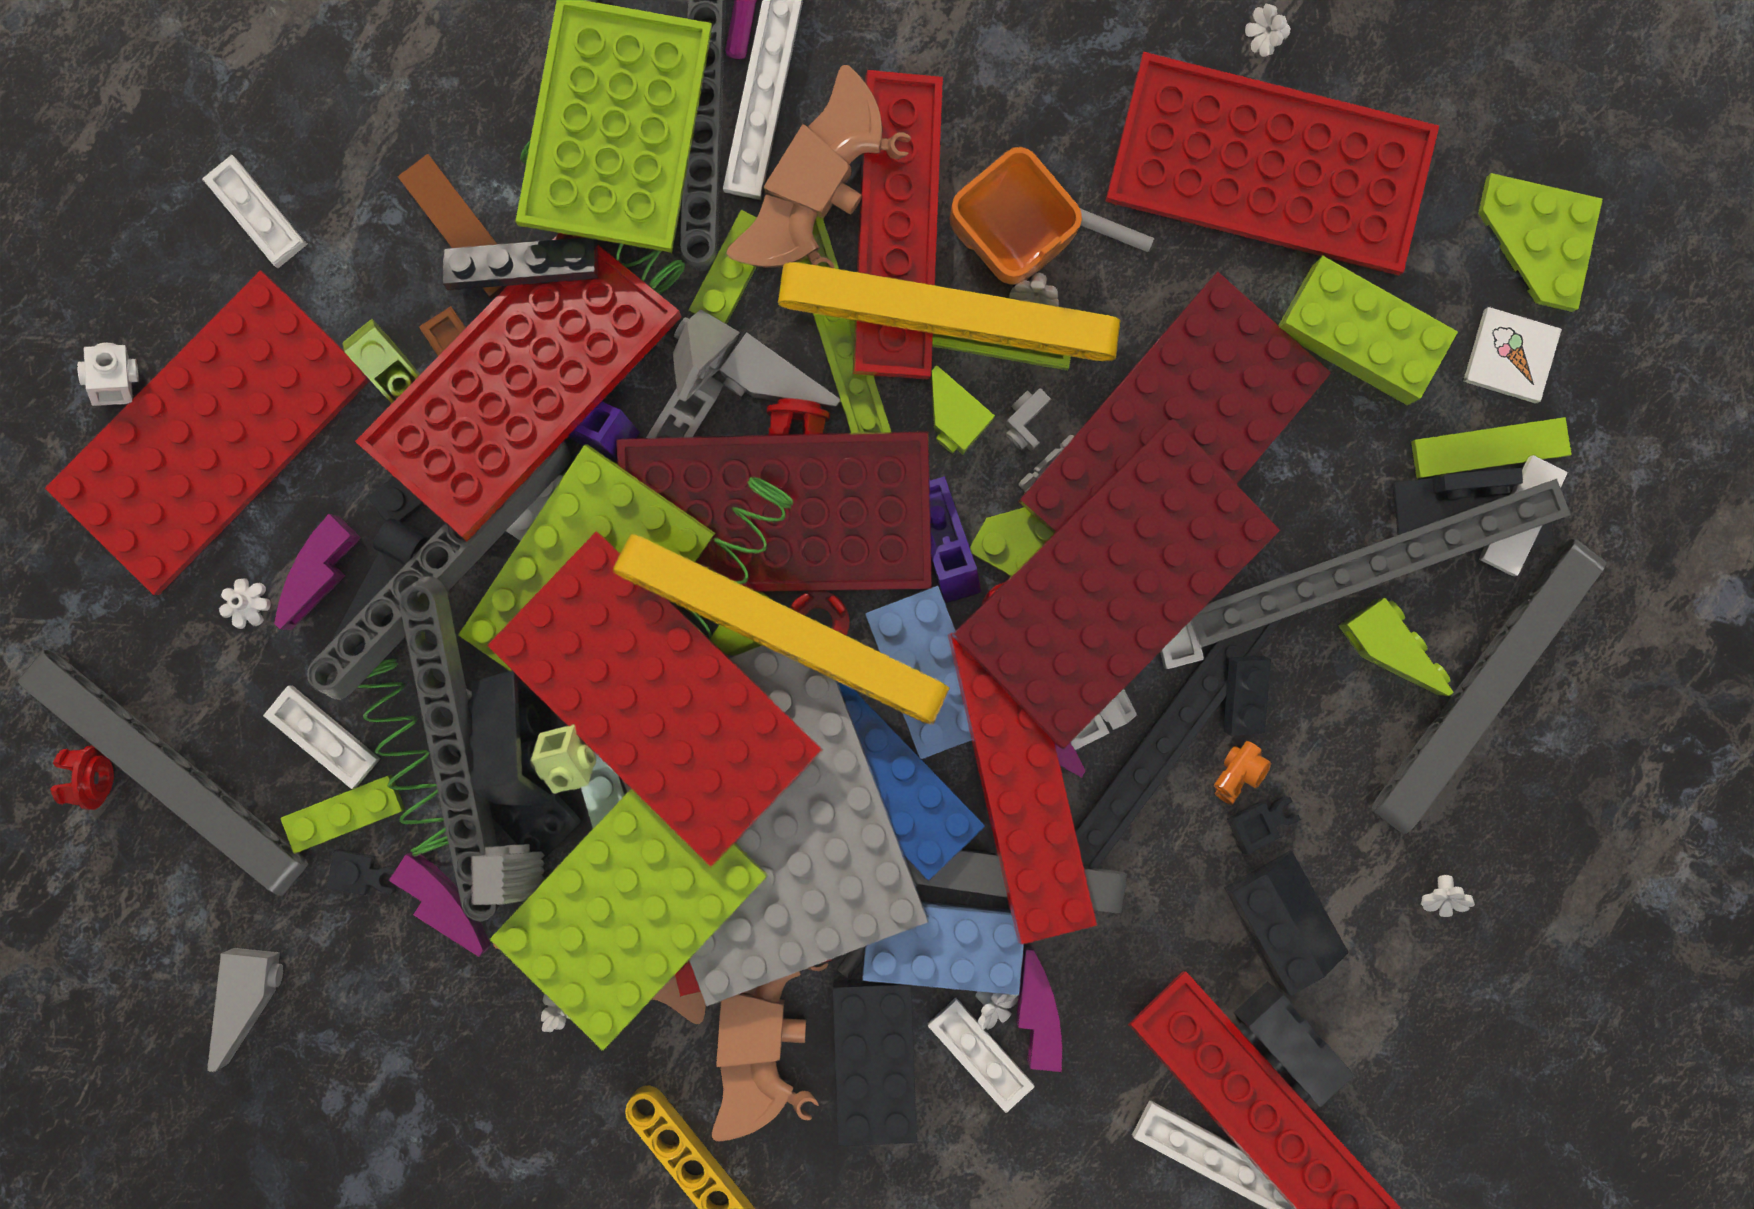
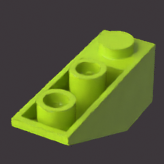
[342,319,420,404]
[1338,598,1454,696]

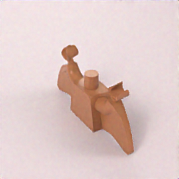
[727,65,911,269]
[712,962,828,1141]

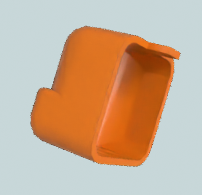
[950,147,1082,285]

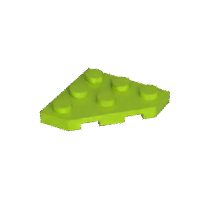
[1478,173,1602,312]
[970,507,1054,577]

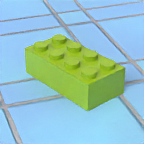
[1278,256,1458,405]

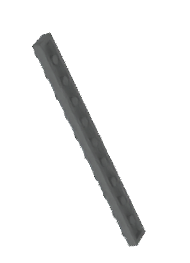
[1190,478,1571,648]

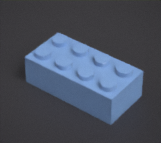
[865,586,971,759]
[862,901,1024,995]

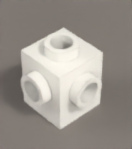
[77,343,139,406]

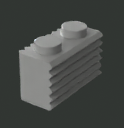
[471,844,545,905]

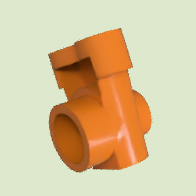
[1213,741,1271,805]

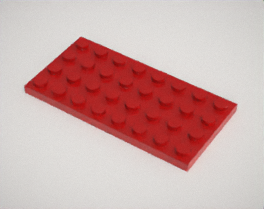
[1105,52,1439,276]
[355,233,682,541]
[45,270,370,595]
[487,531,824,867]

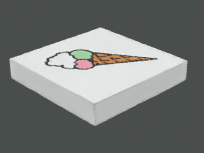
[1463,307,1562,403]

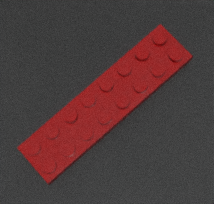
[853,70,943,379]
[948,633,1097,944]
[1128,971,1401,1209]

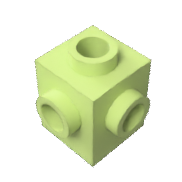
[531,724,596,794]

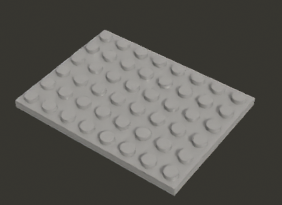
[623,646,929,1006]

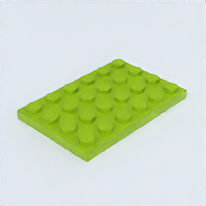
[516,0,712,253]
[458,444,715,671]
[490,789,768,1051]

